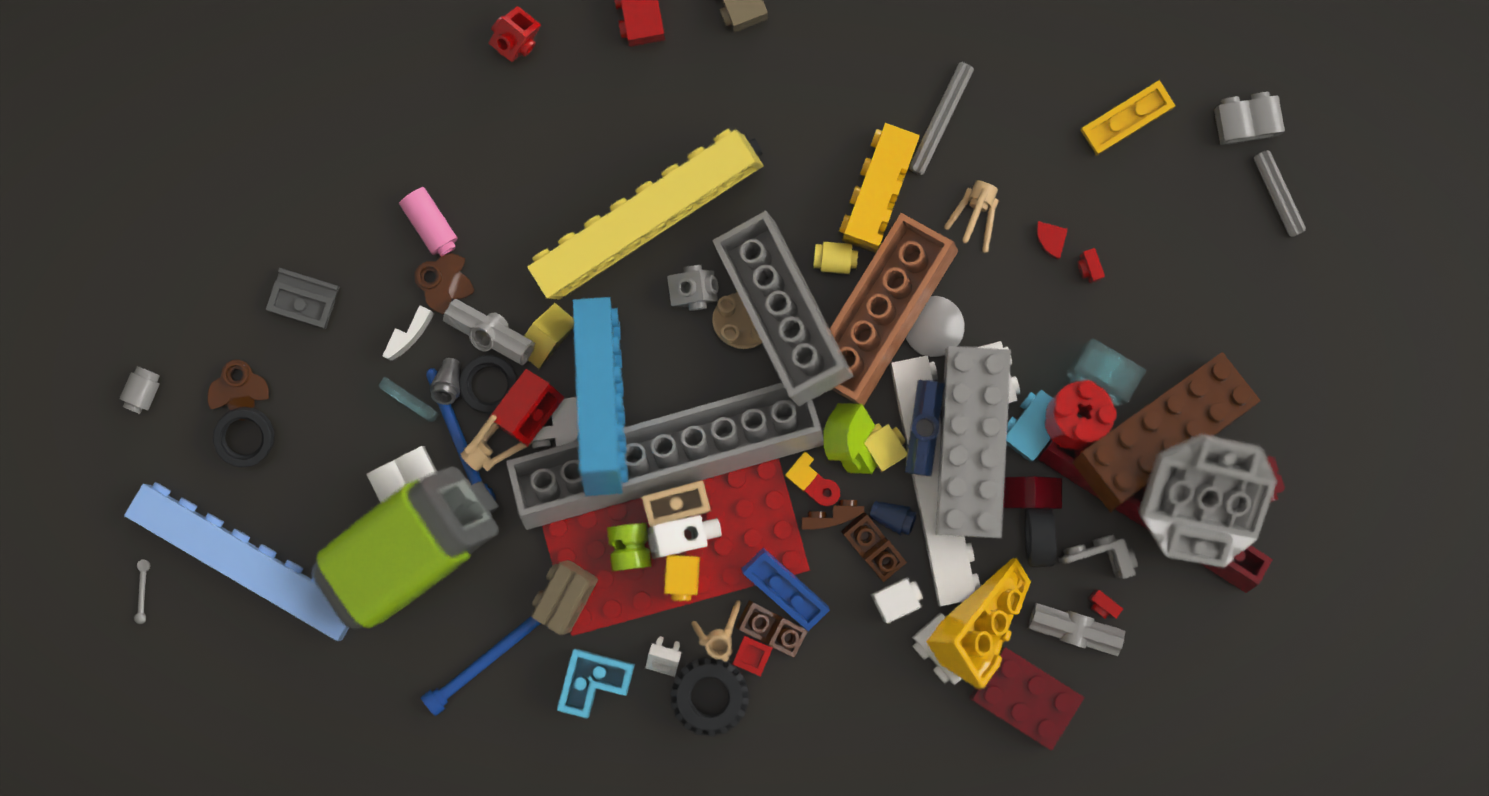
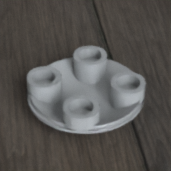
[906,296,965,357]

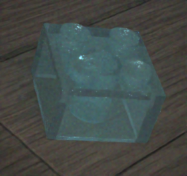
[1066,338,1146,406]

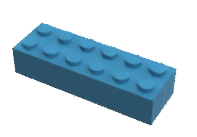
[573,297,628,496]

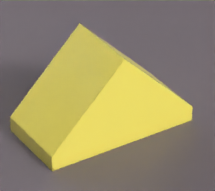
[524,303,574,369]

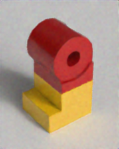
[784,452,840,506]

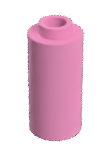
[399,187,458,257]

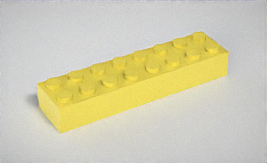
[527,129,764,300]

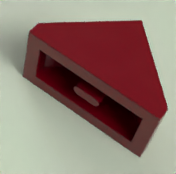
[1003,477,1062,509]

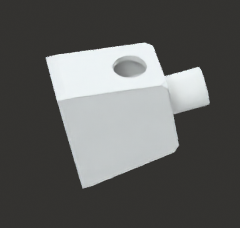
[647,515,722,559]

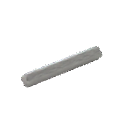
[909,62,974,175]

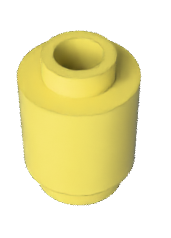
[813,241,858,274]

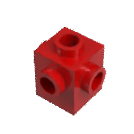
[488,6,541,62]

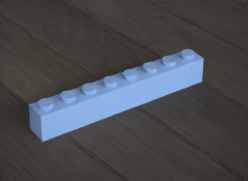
[124,482,349,641]

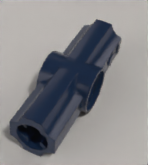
[904,380,945,477]

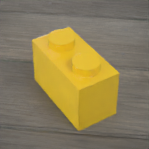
[665,555,700,601]

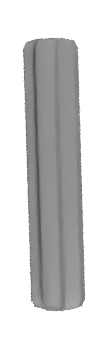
[1254,150,1306,237]

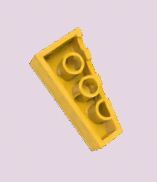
[839,123,920,254]

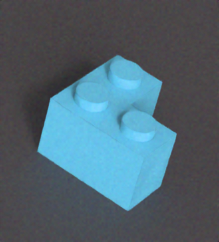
[557,648,635,718]

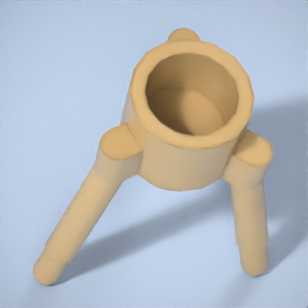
[944,181,999,253]
[461,415,533,472]
[691,600,741,662]

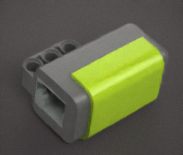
[312,467,499,629]

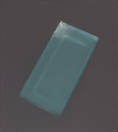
[379,377,439,422]

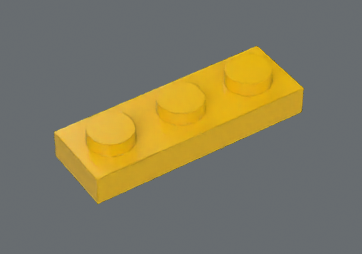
[1081,80,1176,155]

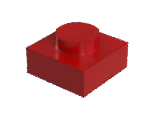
[1077,248,1105,284]
[1088,589,1123,619]
[732,635,773,677]

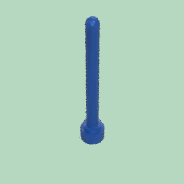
[426,368,497,501]
[420,616,541,717]

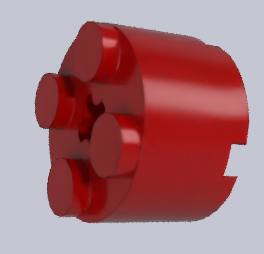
[1045,380,1117,451]

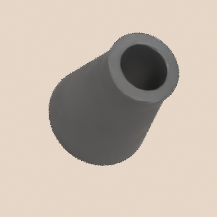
[429,358,461,405]

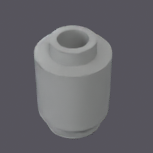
[119,366,160,414]

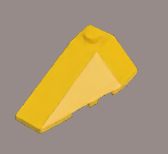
[926,558,1031,689]

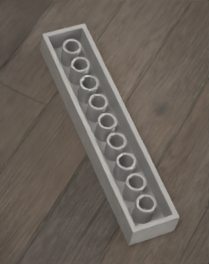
[506,382,824,530]

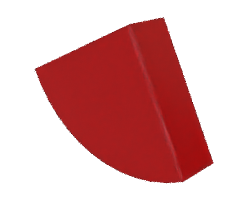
[1036,221,1068,259]

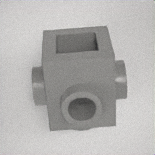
[667,265,719,311]

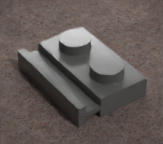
[266,268,340,329]

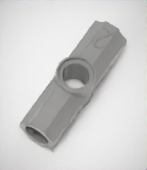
[443,299,535,366]
[1028,603,1126,656]

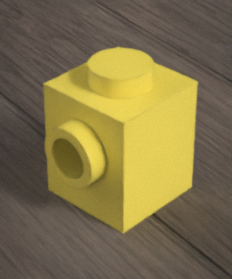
[864,423,907,473]

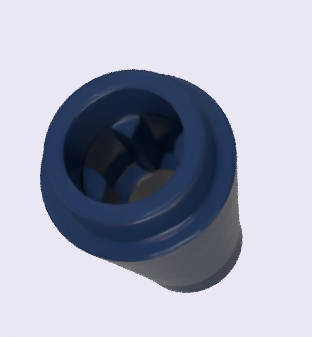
[869,501,917,536]

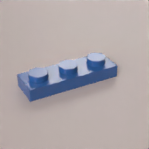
[742,548,830,631]

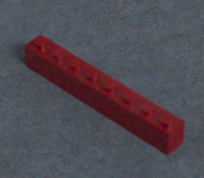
[1038,439,1273,593]

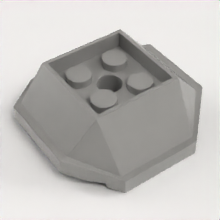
[1139,434,1277,567]

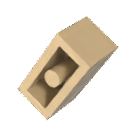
[642,480,711,527]

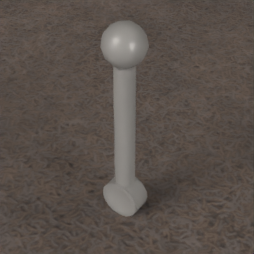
[134,559,150,624]

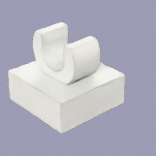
[645,636,682,677]

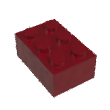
[969,646,1085,751]

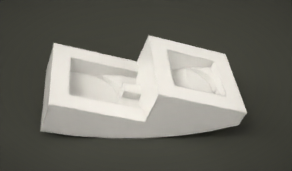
[382,306,435,361]

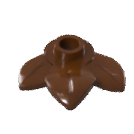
[414,253,474,314]
[208,360,269,421]

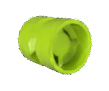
[607,523,652,571]

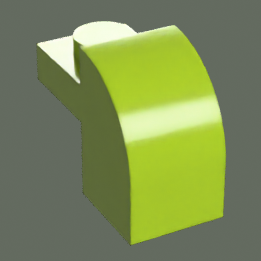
[823,403,877,474]

